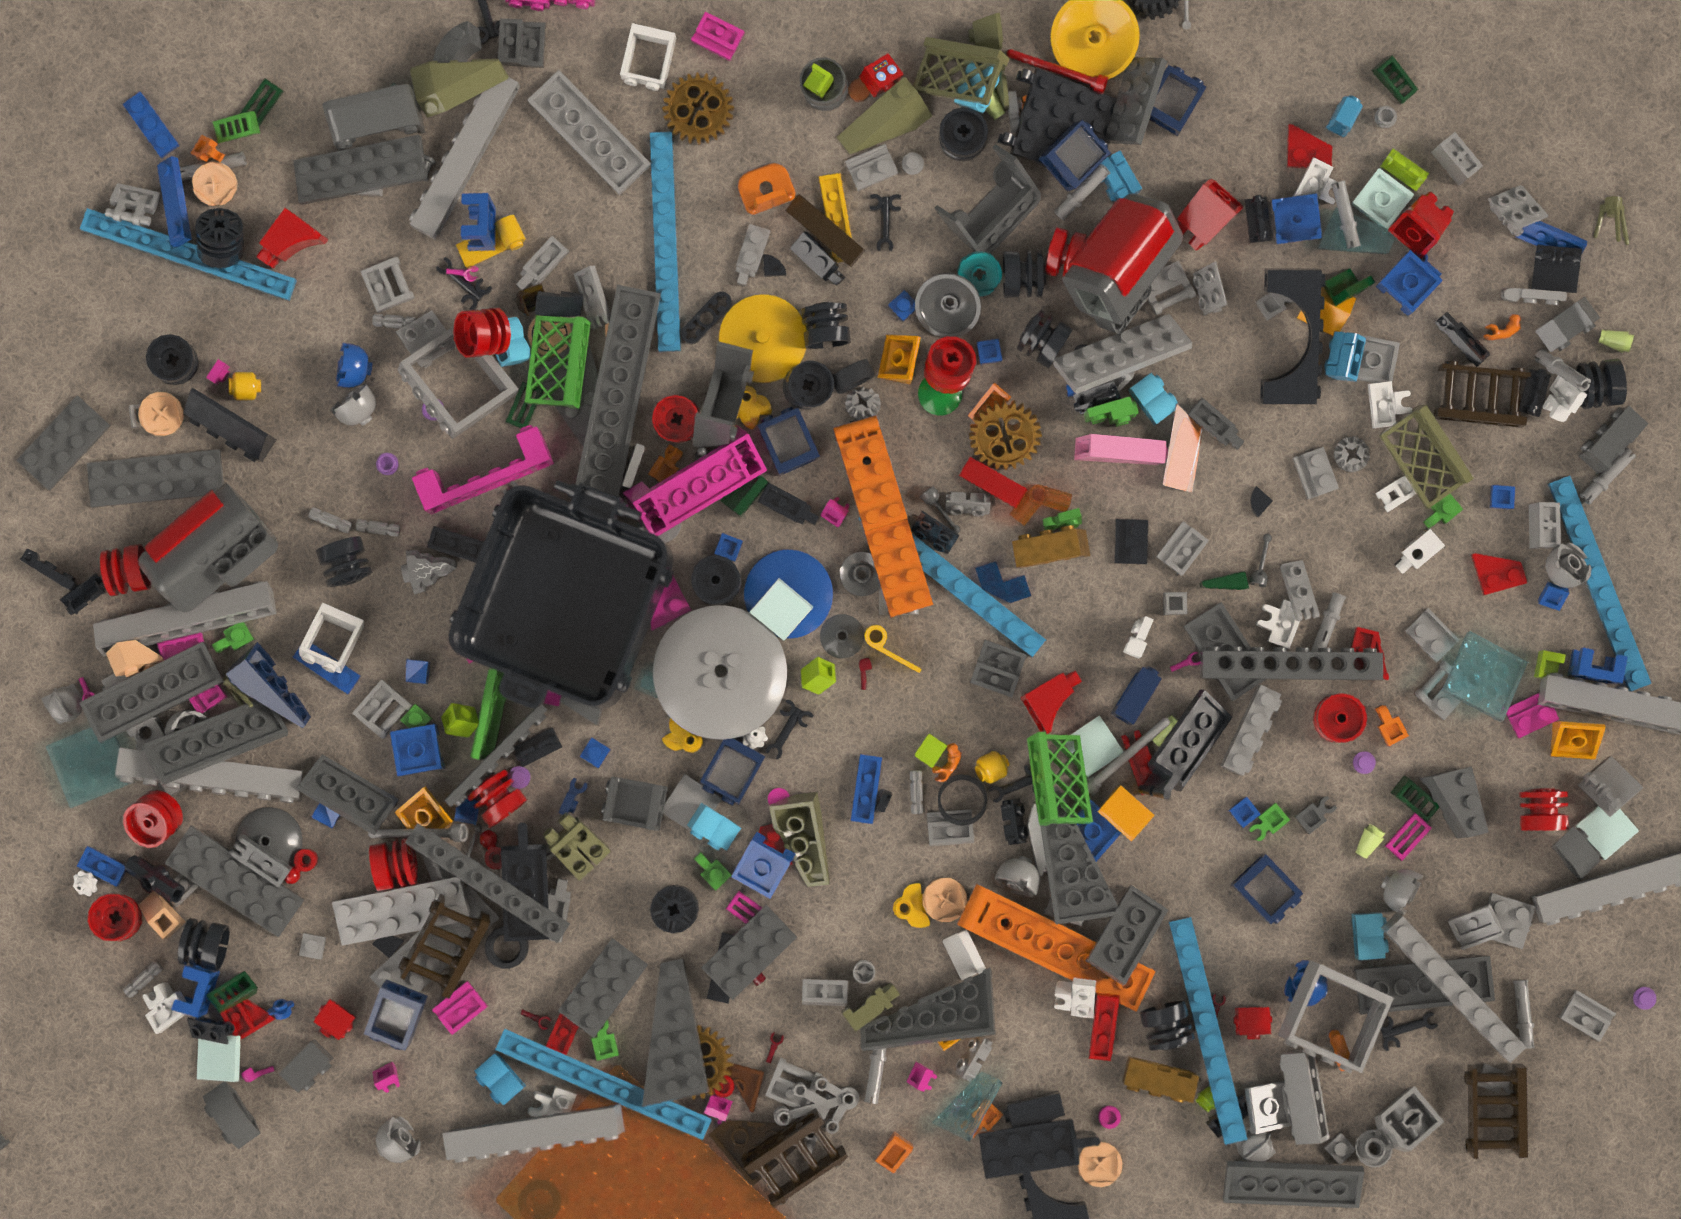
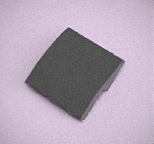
[498,18,546,68]
[970,639,1027,697]

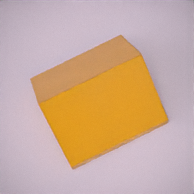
[1297,287,1356,336]
[877,335,921,384]
[1551,721,1606,760]
[1097,785,1155,842]
[395,786,453,829]

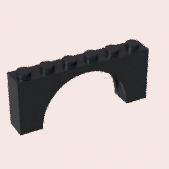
[1260,268,1325,405]
[1003,1091,1089,1219]

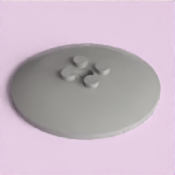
[653,605,787,740]

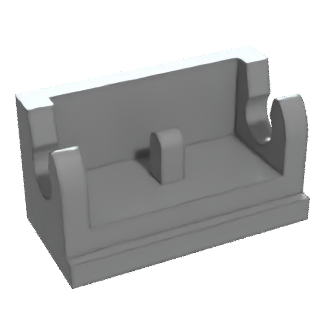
[1431,132,1483,186]
[1529,502,1561,549]
[802,979,848,1006]

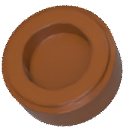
[848,79,870,102]

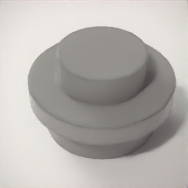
[1374,106,1397,128]
[902,152,924,175]

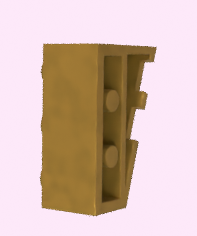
[1012,525,1090,568]
[1122,1056,1199,1103]

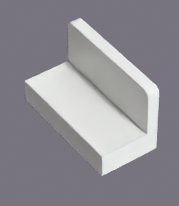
[943,929,986,980]

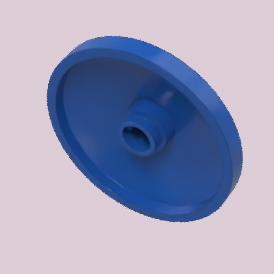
[744,550,833,639]

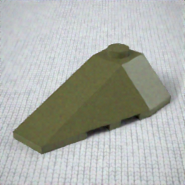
[968,13,1009,110]
[410,59,509,118]
[837,77,932,155]
[769,792,830,887]

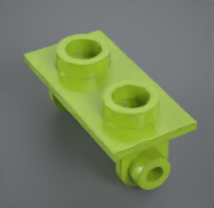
[1380,149,1429,191]

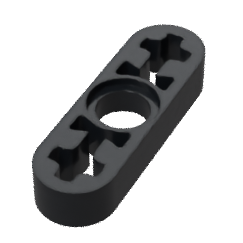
[681,291,732,345]

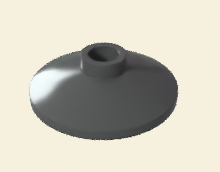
[840,552,881,596]
[820,614,864,658]

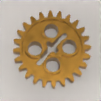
[662,72,734,145]
[969,399,1042,470]
[692,1025,734,1099]

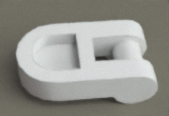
[1375,476,1416,512]

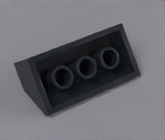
[183,387,277,462]

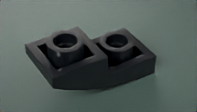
[535,291,583,317]

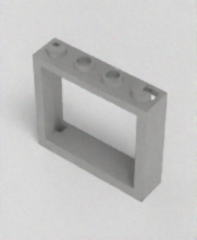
[397,326,518,439]
[1278,960,1394,1073]

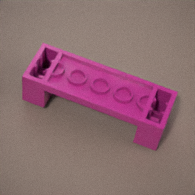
[412,425,554,515]
[623,425,767,536]

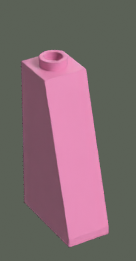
[1074,434,1168,465]

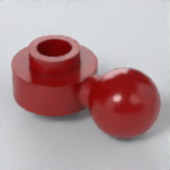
[479,830,502,870]
[284,848,318,884]

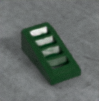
[1371,55,1419,104]
[1199,571,1249,590]
[1390,776,1440,823]
[207,971,258,1013]

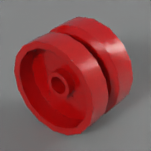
[1045,227,1087,277]
[924,336,976,394]
[1313,693,1367,743]
[123,790,183,848]

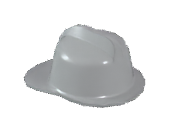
[41,684,82,724]
[1234,1128,1276,1162]

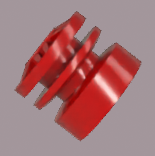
[453,308,511,358]
[652,395,701,443]
[100,544,152,597]
[467,769,528,828]
[1519,788,1569,831]
[369,838,418,891]
[88,894,142,941]

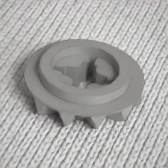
[845,386,881,420]
[1334,436,1370,472]

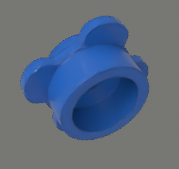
[268,999,294,1020]

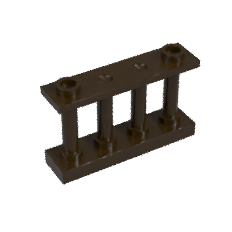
[1434,361,1531,428]
[398,893,490,999]
[1464,1063,1528,1159]
[741,1108,848,1208]

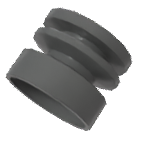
[800,57,848,111]

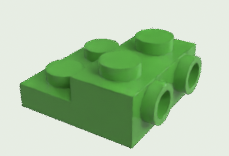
[1084,397,1139,427]

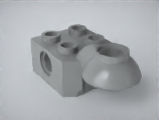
[1355,1086,1444,1168]

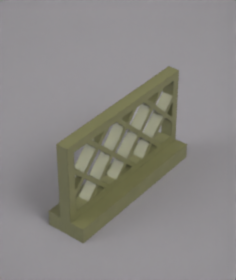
[913,37,1009,105]
[1379,405,1474,509]

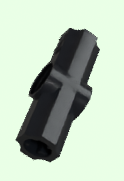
[125,855,185,903]

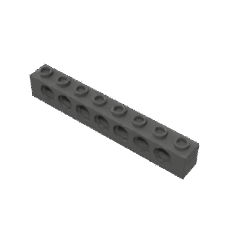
[1200,647,1383,680]
[405,824,570,943]

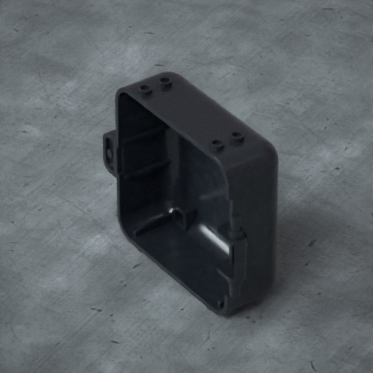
[448,480,674,709]

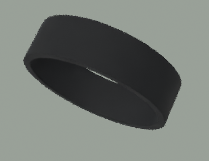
[938,775,987,826]

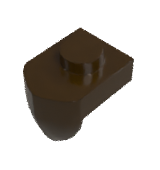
[516,283,545,316]

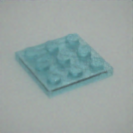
[1442,631,1528,722]
[46,728,135,808]

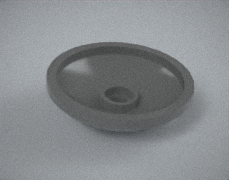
[915,273,981,337]
[235,807,303,866]

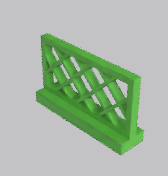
[525,315,591,409]
[470,669,506,760]
[1027,732,1093,826]

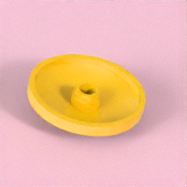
[1051,0,1140,79]
[719,294,807,383]

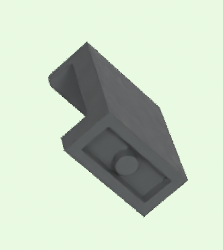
[601,777,668,831]

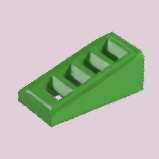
[213,111,260,143]

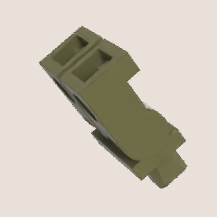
[543,812,611,881]
[841,982,900,1032]

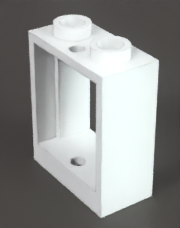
[620,23,676,91]
[299,603,364,674]

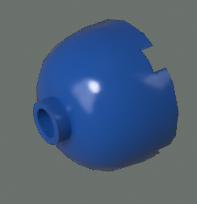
[336,342,372,388]
[1284,960,1328,1007]

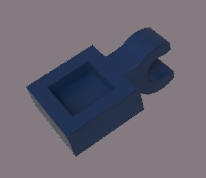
[558,778,588,815]

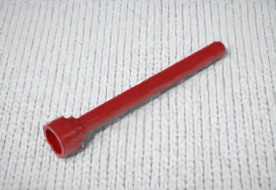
[1006,49,1108,94]

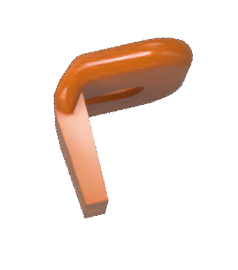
[738,163,796,214]

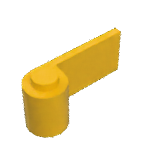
[456,215,526,268]
[864,624,922,673]

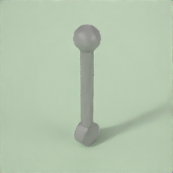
[1182,0,1191,29]

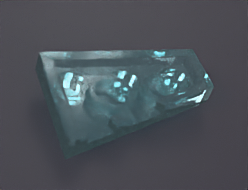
[1317,207,1395,255]
[932,1072,1003,1142]

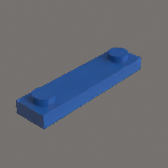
[157,156,192,247]

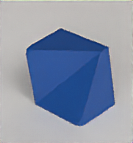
[406,659,431,684]
[311,803,341,829]

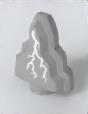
[401,550,457,595]

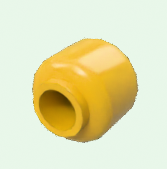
[228,372,261,401]
[975,751,1009,784]

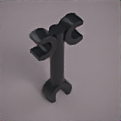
[477,0,500,44]
[870,194,901,252]
[436,257,493,310]
[766,700,814,759]
[988,765,1035,803]
[1380,1012,1438,1051]

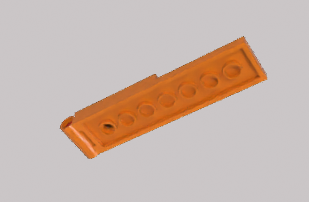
[833,415,933,618]
[957,884,1156,1012]

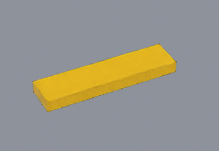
[819,173,852,263]

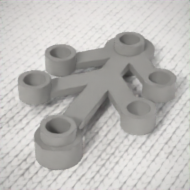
[773,1076,859,1140]

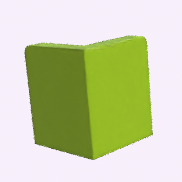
[803,63,834,99]
[1534,650,1566,679]
[801,657,836,695]
[441,703,479,738]
[915,734,947,768]

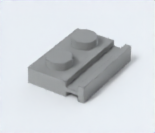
[845,144,898,191]
[1292,447,1339,500]
[1156,521,1209,576]
[1405,608,1459,663]
[927,809,974,846]
[1448,904,1504,950]
[1559,990,1616,1042]

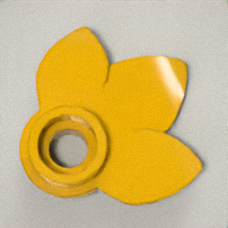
[737,385,772,429]
[662,718,703,753]
[893,883,930,928]

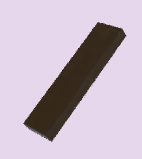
[785,194,865,267]

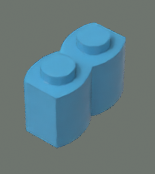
[1326,95,1363,137]
[475,1052,526,1105]

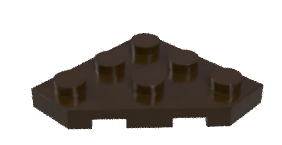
[708,1119,804,1187]

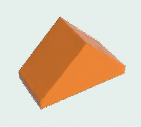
[968,383,1011,421]
[875,1132,914,1173]

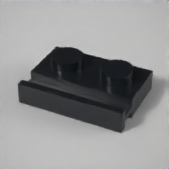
[1114,519,1148,565]

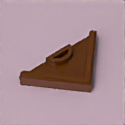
[727,1062,765,1113]

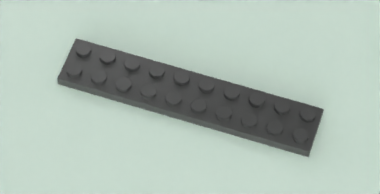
[576,285,661,497]

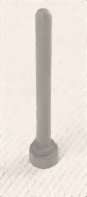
[1087,718,1170,796]
[368,824,468,842]

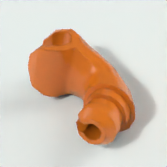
[1483,314,1521,340]
[932,743,962,782]
[1329,1030,1350,1071]

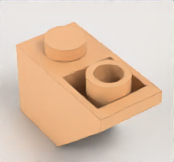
[106,640,164,677]
[139,891,186,939]

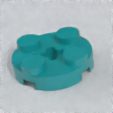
[957,251,1002,297]

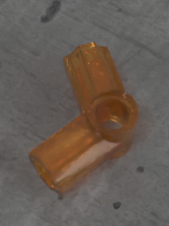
[1009,484,1072,526]

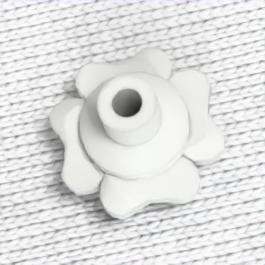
[742,727,768,749]
[73,870,97,896]

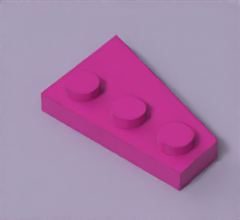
[651,576,691,631]

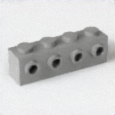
[1220,685,1282,776]
[1280,1050,1330,1145]

